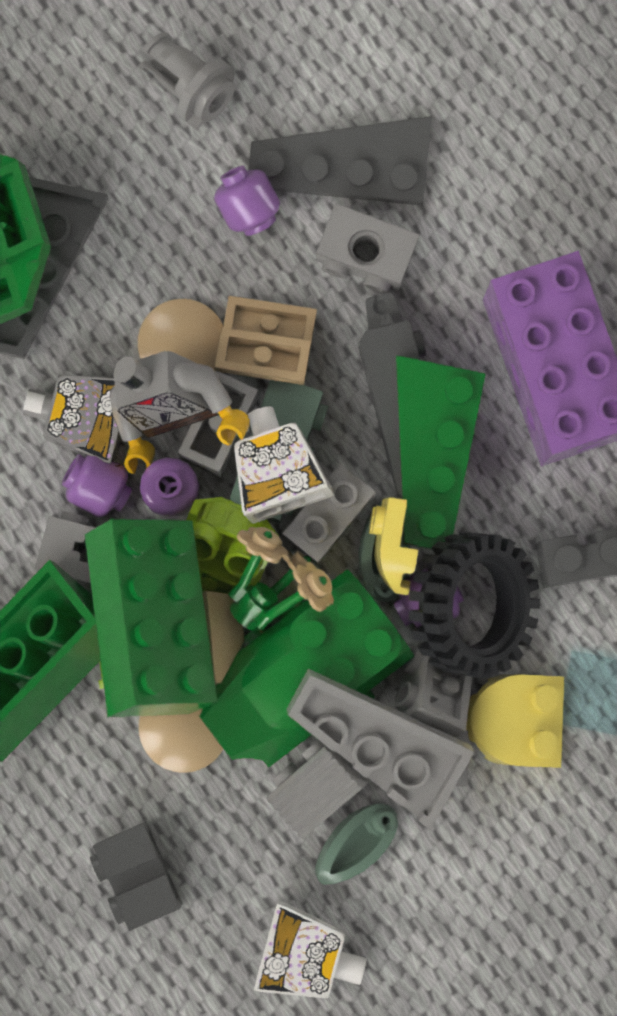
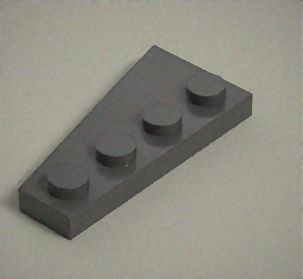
[248,116,432,206]
[0,177,109,359]

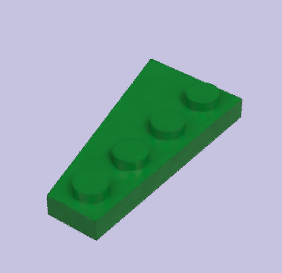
[396,355,486,550]

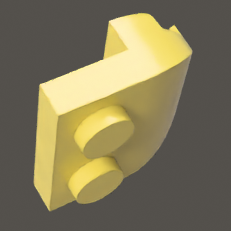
[369,497,418,595]
[466,674,564,768]

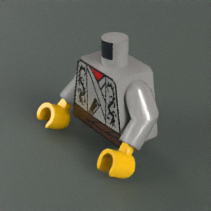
[110,351,250,474]

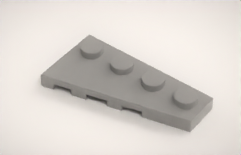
[287,669,474,830]

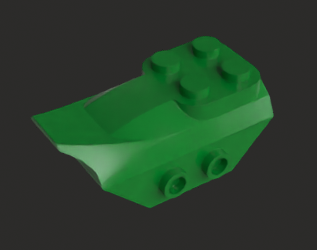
[199,569,414,768]

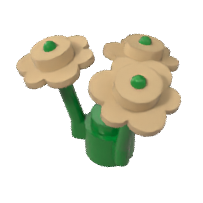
[228,527,334,631]

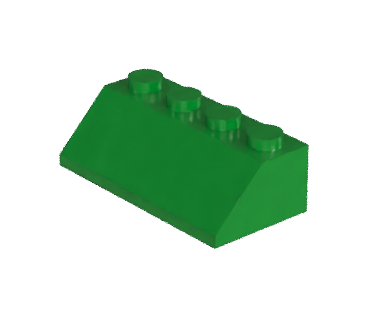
[0,560,100,762]

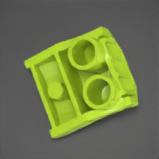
[186,497,279,594]

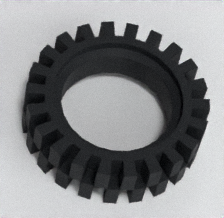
[408,532,540,678]

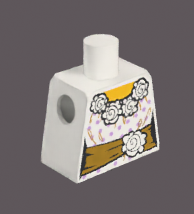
[234,406,335,524]
[254,900,367,998]

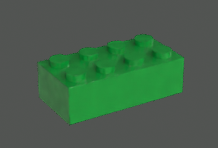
[85,519,217,717]

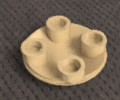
[138,299,223,370]
[139,709,223,773]

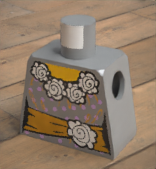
[23,375,121,464]

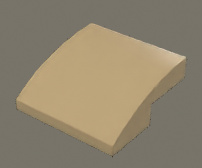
[214,296,317,385]

